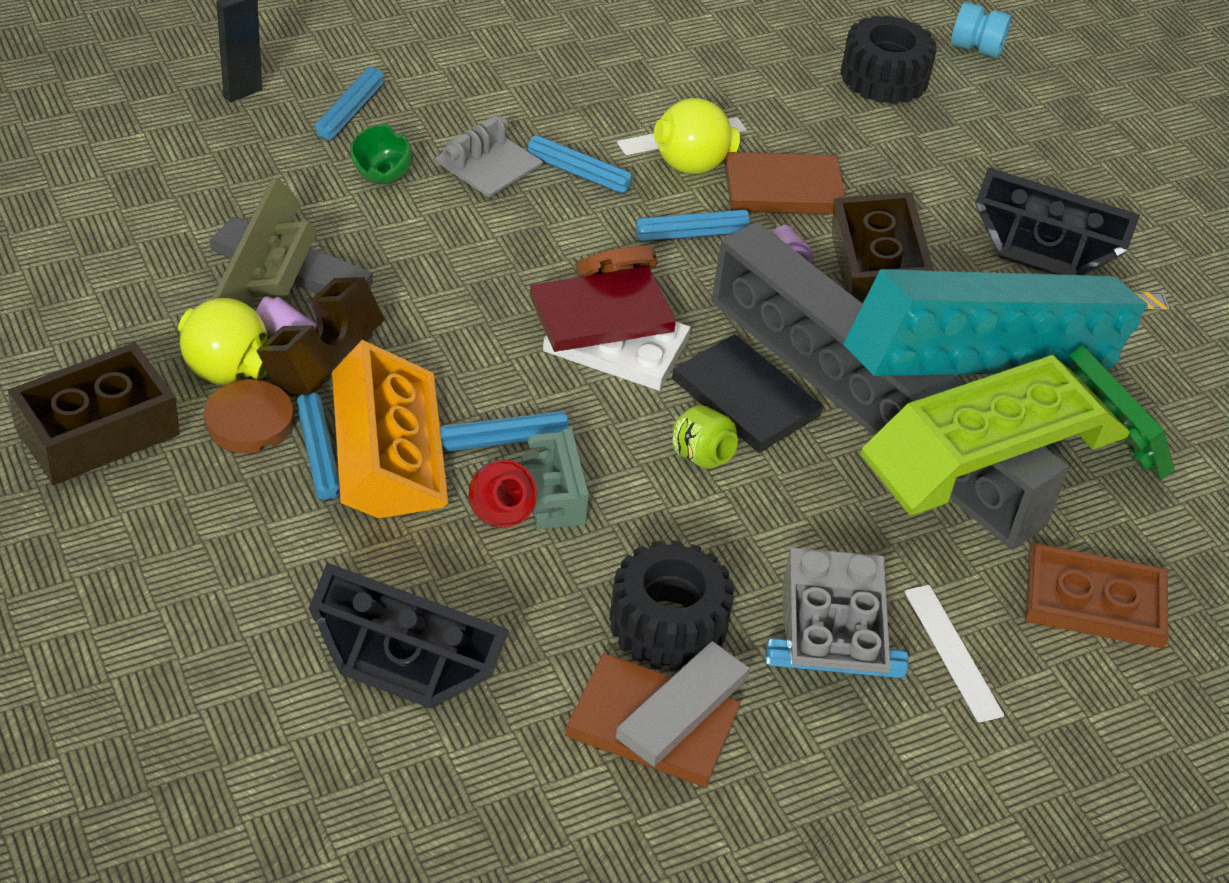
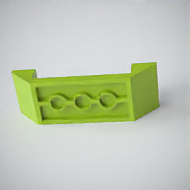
[860,355,1130,516]

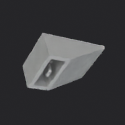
[782,547,891,673]

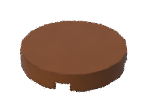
[575,246,658,277]
[203,379,294,454]

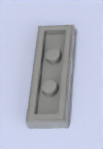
[616,641,750,767]

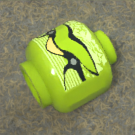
[672,405,738,469]

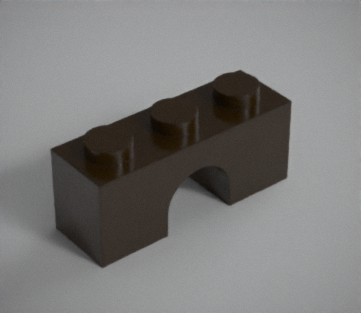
[256,277,385,395]

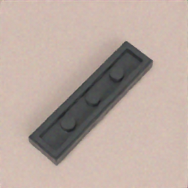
[210,217,373,293]

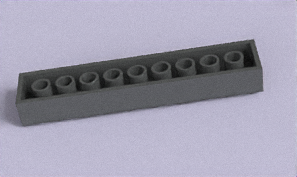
[711,221,1069,550]

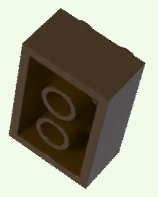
[832,192,934,303]
[8,342,180,485]

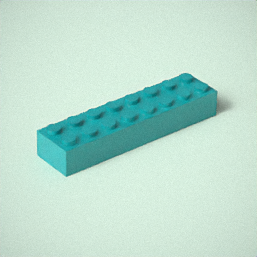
[843,269,1148,376]

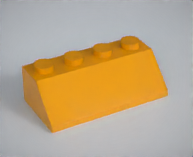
[332,340,448,519]

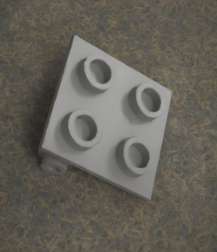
[434,115,543,198]

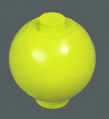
[654,98,740,174]
[178,298,268,385]

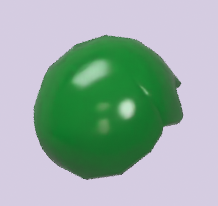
[350,124,413,185]

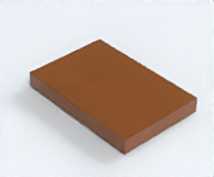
[724,152,846,214]
[1025,542,1168,649]
[566,653,741,788]

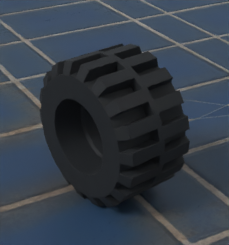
[840,15,937,104]
[609,540,734,670]

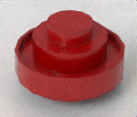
[468,460,537,528]

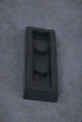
[216,0,262,102]

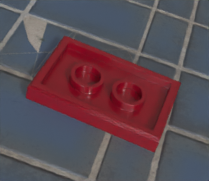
[530,266,676,352]

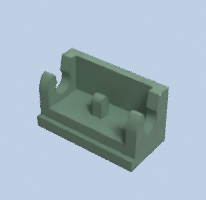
[521,428,589,530]

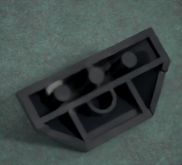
[975,167,1140,275]
[309,563,510,709]

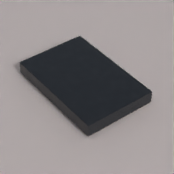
[672,334,822,453]

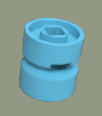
[950,1,1012,59]

